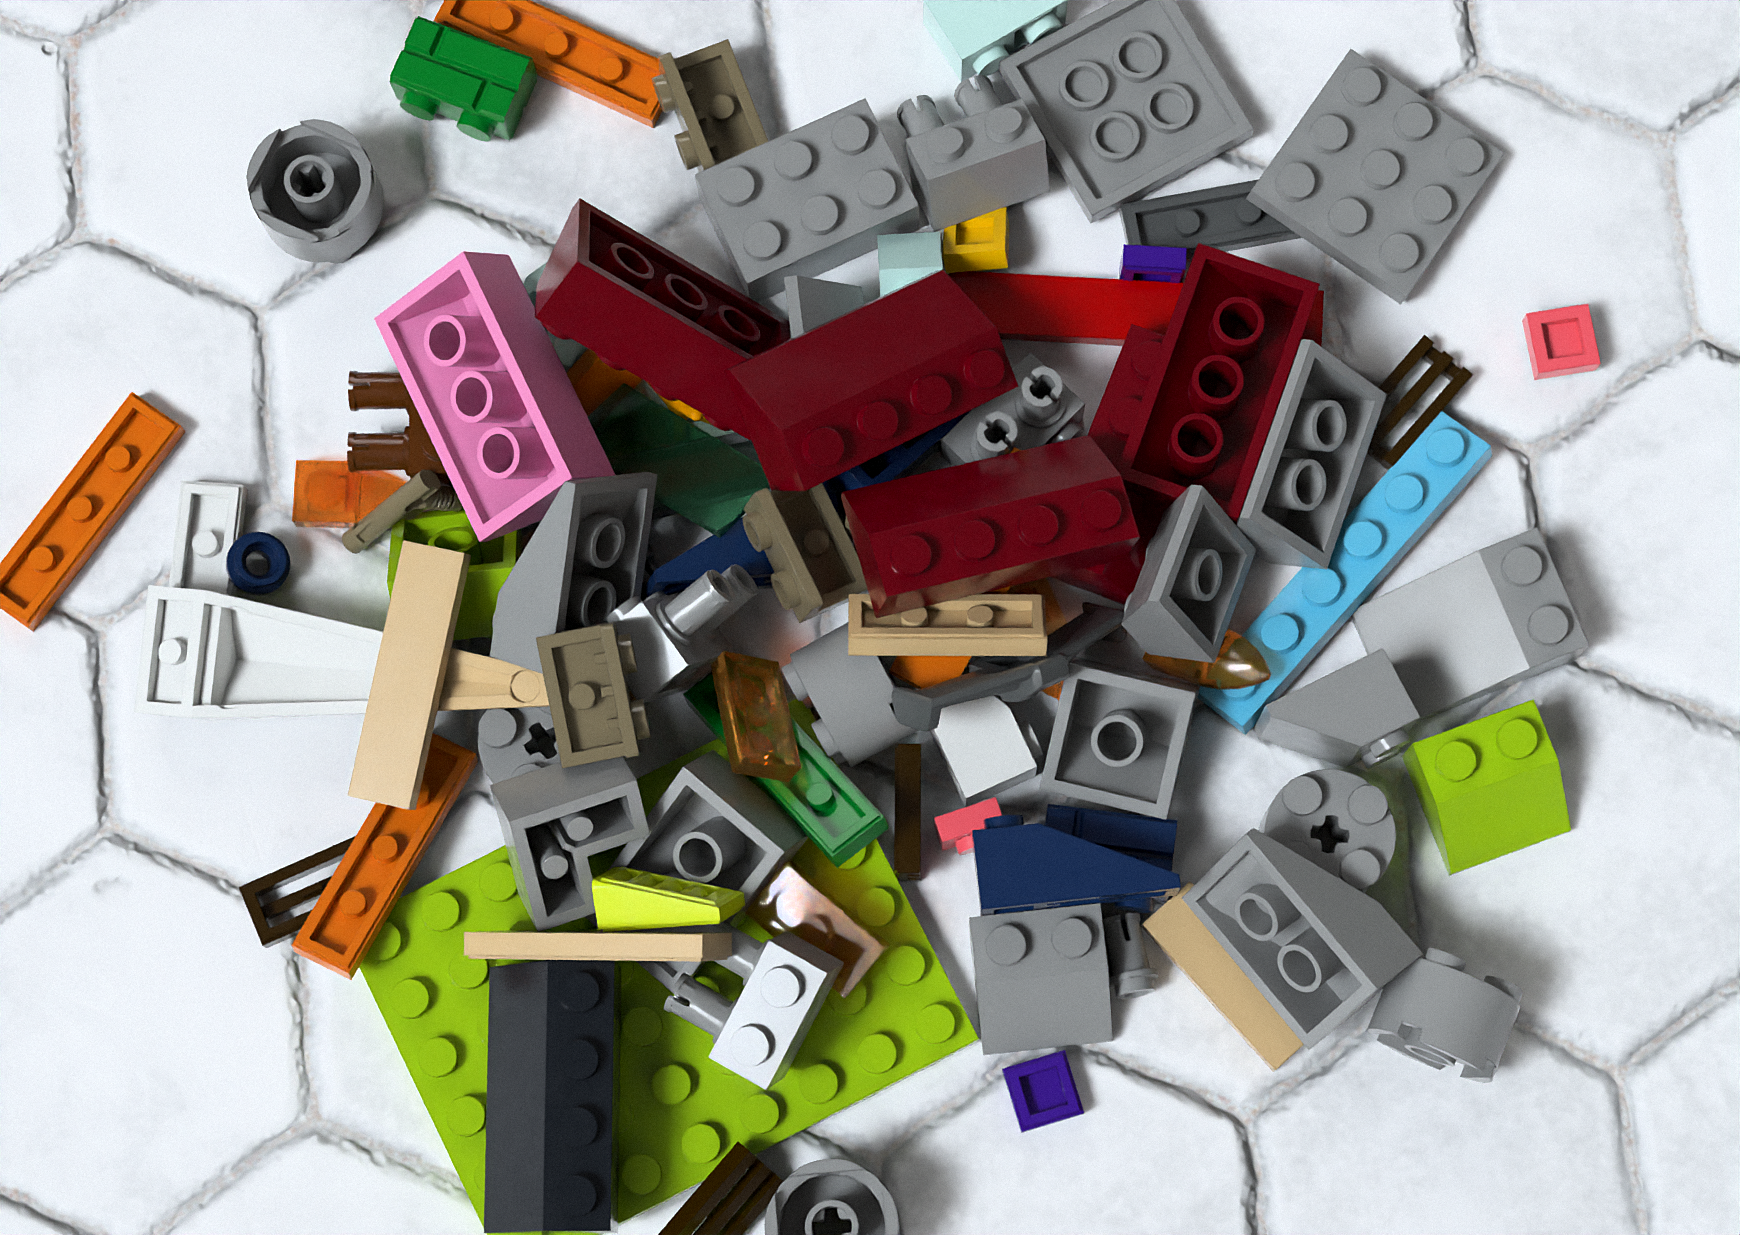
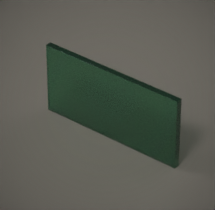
[588,383,770,538]

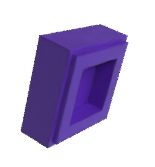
[1119,244,1187,283]
[1002,1050,1084,1133]

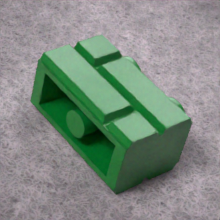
[389,16,538,142]

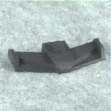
[891,602,1127,732]

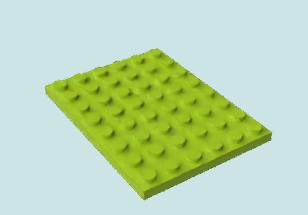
[359,699,979,1235]

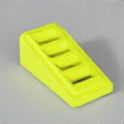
[592,867,745,932]

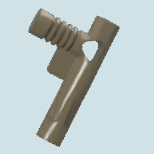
[342,469,463,554]

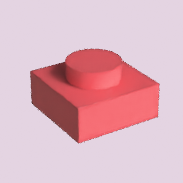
[1522,304,1601,380]
[934,797,1002,855]

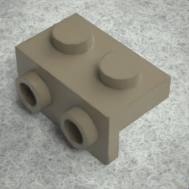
[652,39,768,172]
[743,483,868,623]
[536,621,651,768]

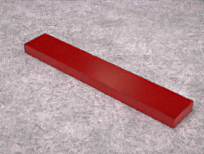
[948,271,1324,356]

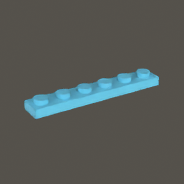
[1197,411,1492,735]

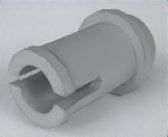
[1102,913,1158,999]

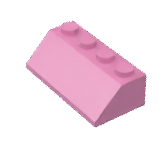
[374,251,615,542]

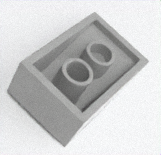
[490,472,657,674]
[1351,527,1589,722]
[585,750,808,994]
[1182,828,1423,1050]

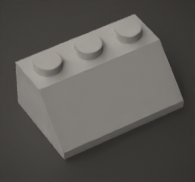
[1236,339,1387,570]

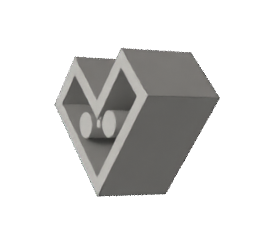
[490,756,650,932]

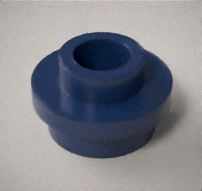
[226,532,290,596]

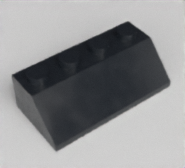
[484,960,621,1233]

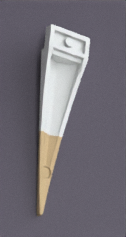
[134,585,637,721]

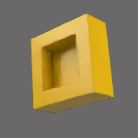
[942,207,1010,273]

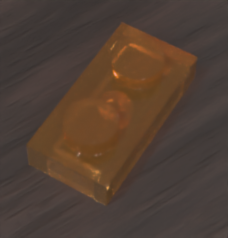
[711,651,801,782]
[745,860,890,998]

